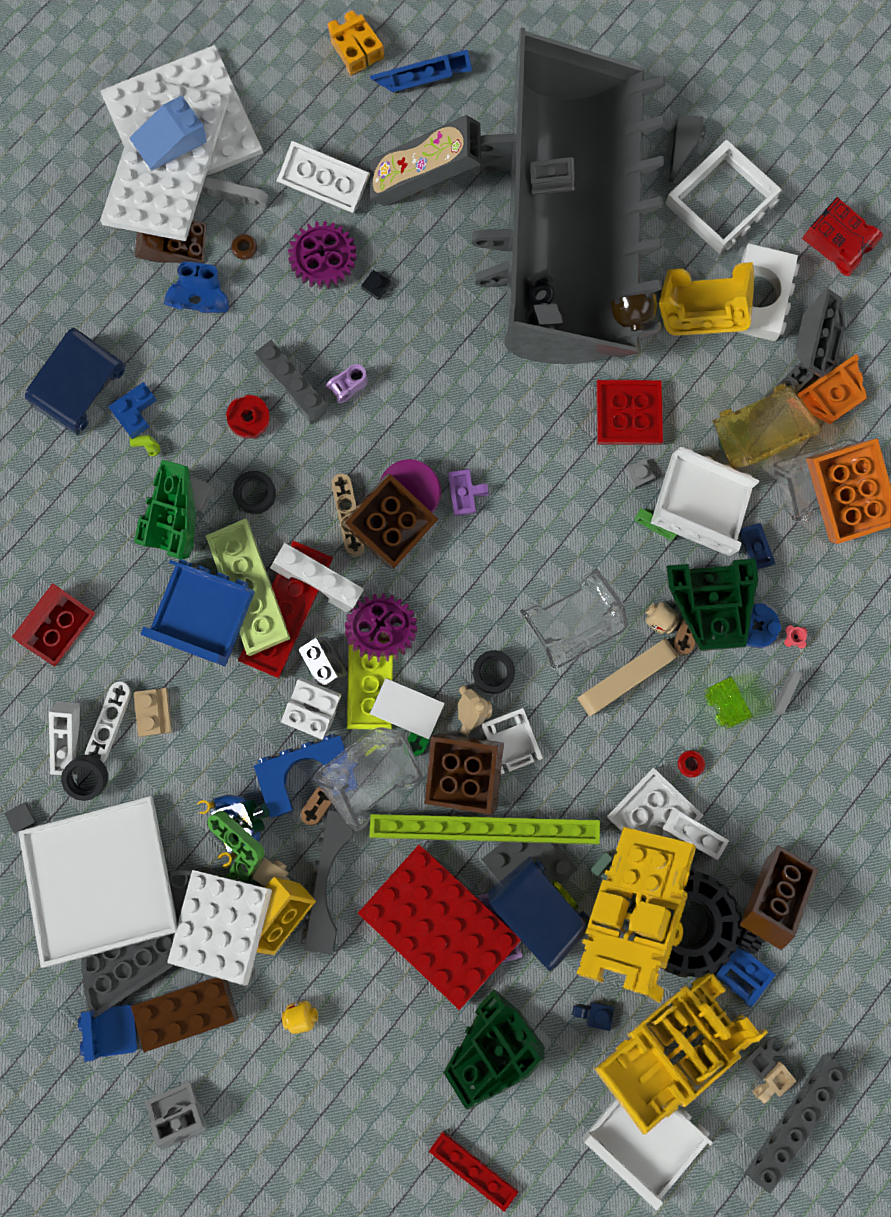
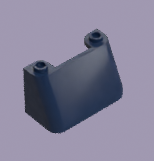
[25,328,126,436]
[488,856,590,972]

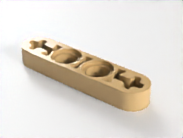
[332,474,365,557]

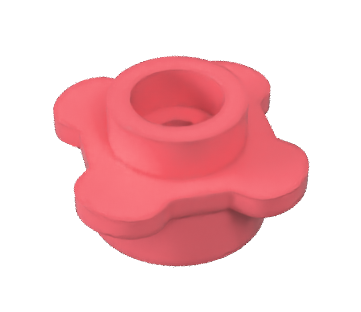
[784,625,808,649]

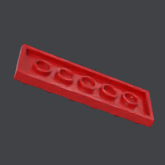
[238,541,333,679]

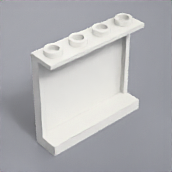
[651,447,759,556]
[582,1098,713,1210]

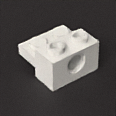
[281,677,342,740]

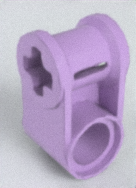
[326,364,368,404]

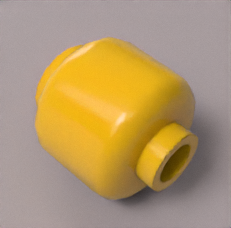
[282,1001,318,1034]

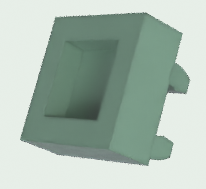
[588,852,613,880]

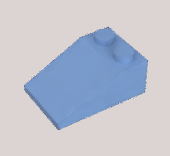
[129,95,207,171]

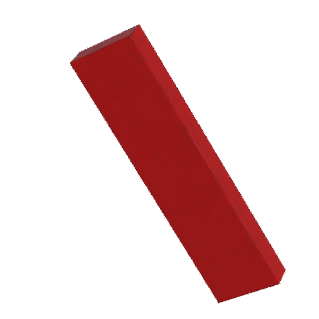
[428,1131,519,1212]

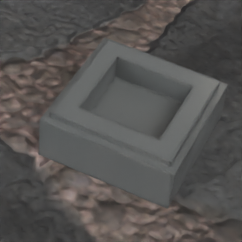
[4,802,37,834]

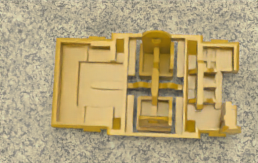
[594,973,769,1134]

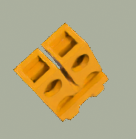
[328,10,385,76]

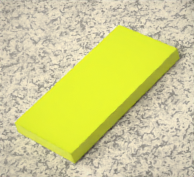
[347,640,393,730]

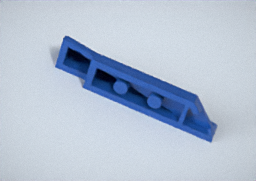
[370,49,472,92]

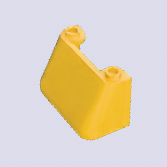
[659,262,755,336]

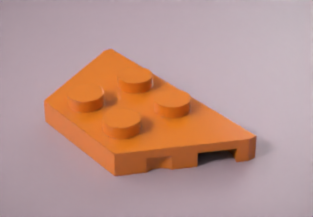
[788,354,867,424]

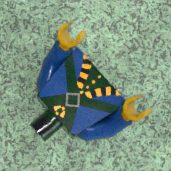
[197,794,270,868]

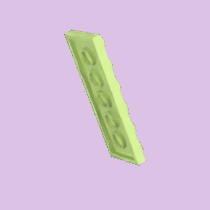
[206,518,290,656]

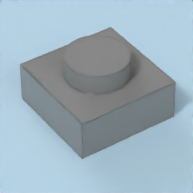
[625,459,655,489]

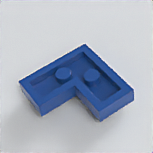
[108,382,157,439]

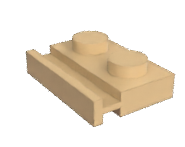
[134,688,172,737]

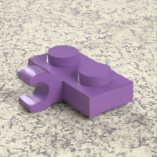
[448,469,489,517]

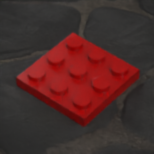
[596,380,663,445]

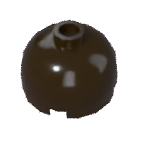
[611,293,657,331]

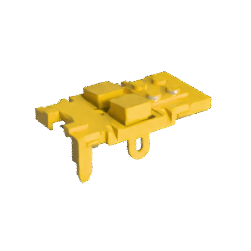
[576,827,696,1003]

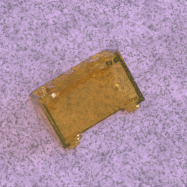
[712,383,822,468]

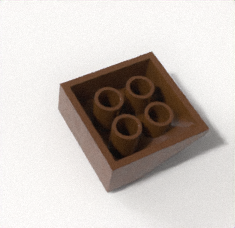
[342,474,438,569]
[424,733,504,815]

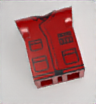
[802,197,883,276]

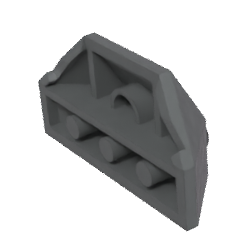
[794,289,845,377]

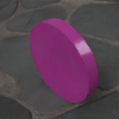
[379,459,441,513]

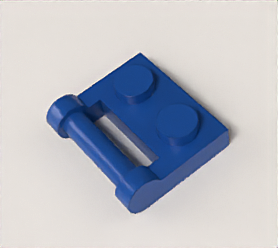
[714,948,776,1008]

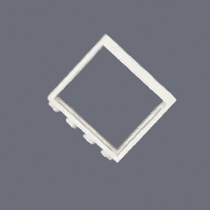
[665,140,782,254]

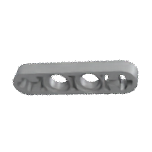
[200,177,268,208]

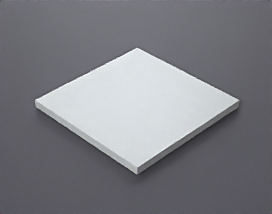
[19,796,178,968]

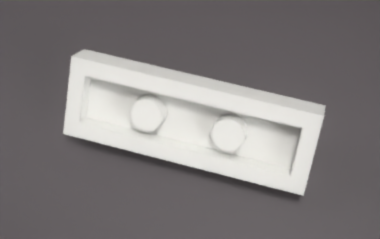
[663,808,729,860]

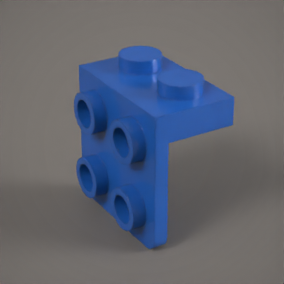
[78,1004,138,1062]

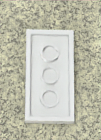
[277,141,370,214]

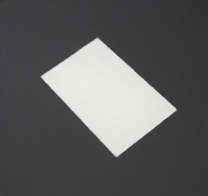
[370,678,444,739]

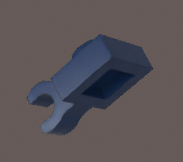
[572,1002,615,1031]

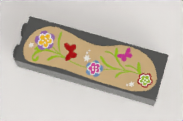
[370,115,482,206]

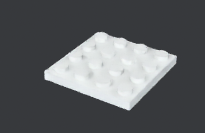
[167,870,272,985]

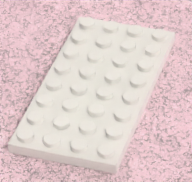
[100,80,229,241]

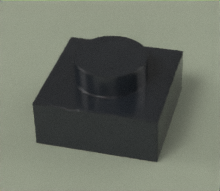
[361,269,391,300]

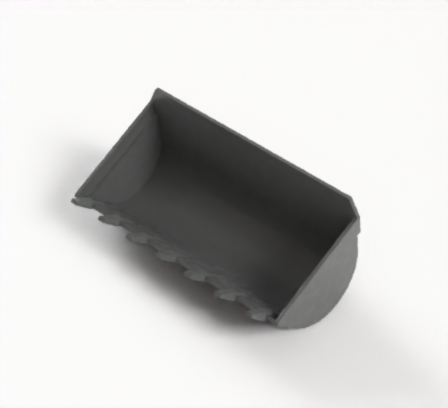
[472,27,665,364]

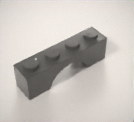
[254,340,328,424]

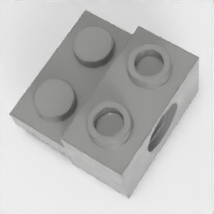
[145,1081,208,1150]

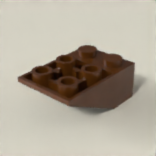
[135,220,207,263]

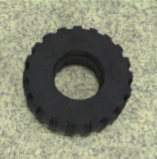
[635,870,742,978]

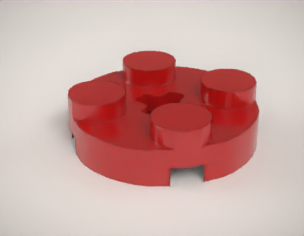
[226,395,270,439]

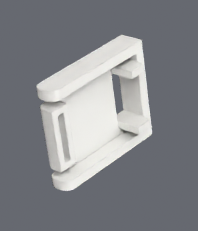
[481,708,543,775]

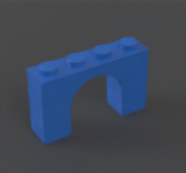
[253,734,359,818]

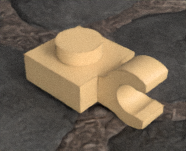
[752,1061,796,1103]

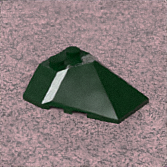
[666,558,759,651]
[444,989,545,1110]

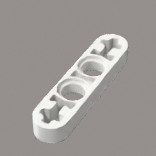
[85,682,132,763]

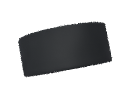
[233,470,276,514]
[472,650,515,694]
[61,755,109,801]

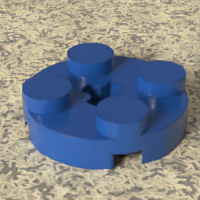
[746,603,781,648]

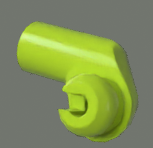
[130,435,160,457]

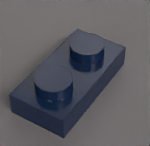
[739,523,776,571]

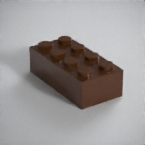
[740,845,819,951]
[131,977,239,1053]

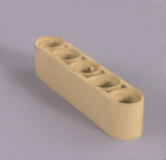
[577,638,679,717]

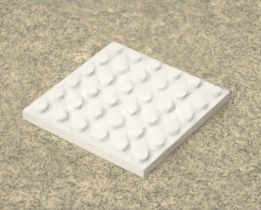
[100,45,263,176]

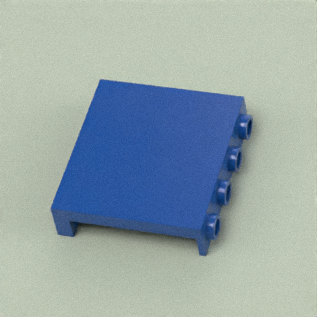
[140,559,255,667]

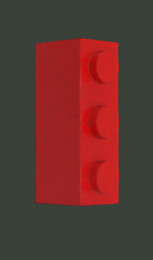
[12,583,95,667]

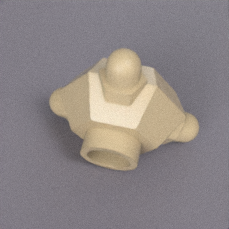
[458,685,492,736]

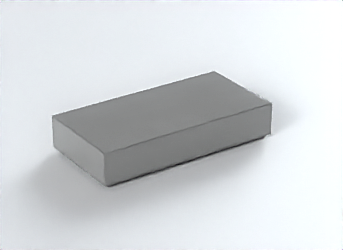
[772,670,802,716]

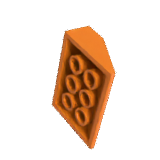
[806,438,891,544]

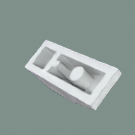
[49,702,80,776]

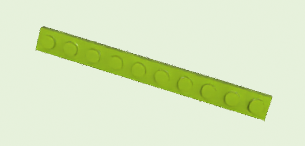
[369,814,600,845]

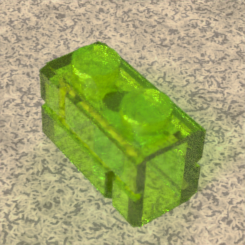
[704,676,753,730]

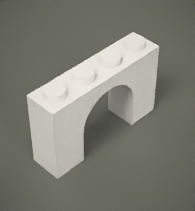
[738,243,800,341]
[270,543,364,613]

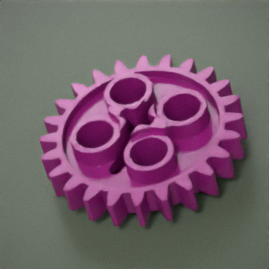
[288,221,357,289]
[345,593,417,662]

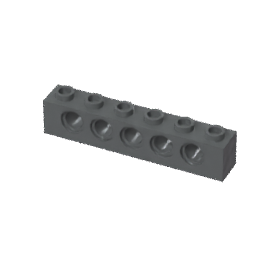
[744,1054,851,1194]

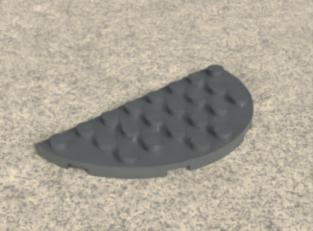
[81,870,192,1018]

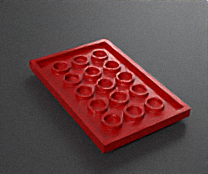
[357,844,521,1010]

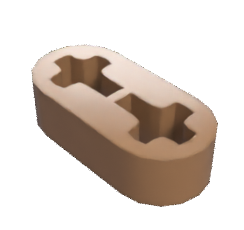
[672,618,696,656]
[301,786,335,825]

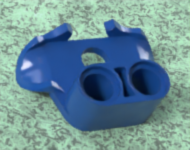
[163,262,229,313]

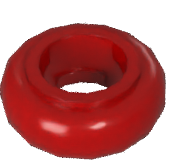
[677,750,705,778]

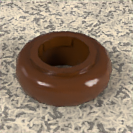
[231,234,257,260]

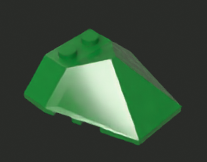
[134,460,196,559]

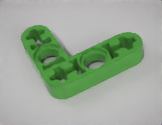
[207,811,265,884]

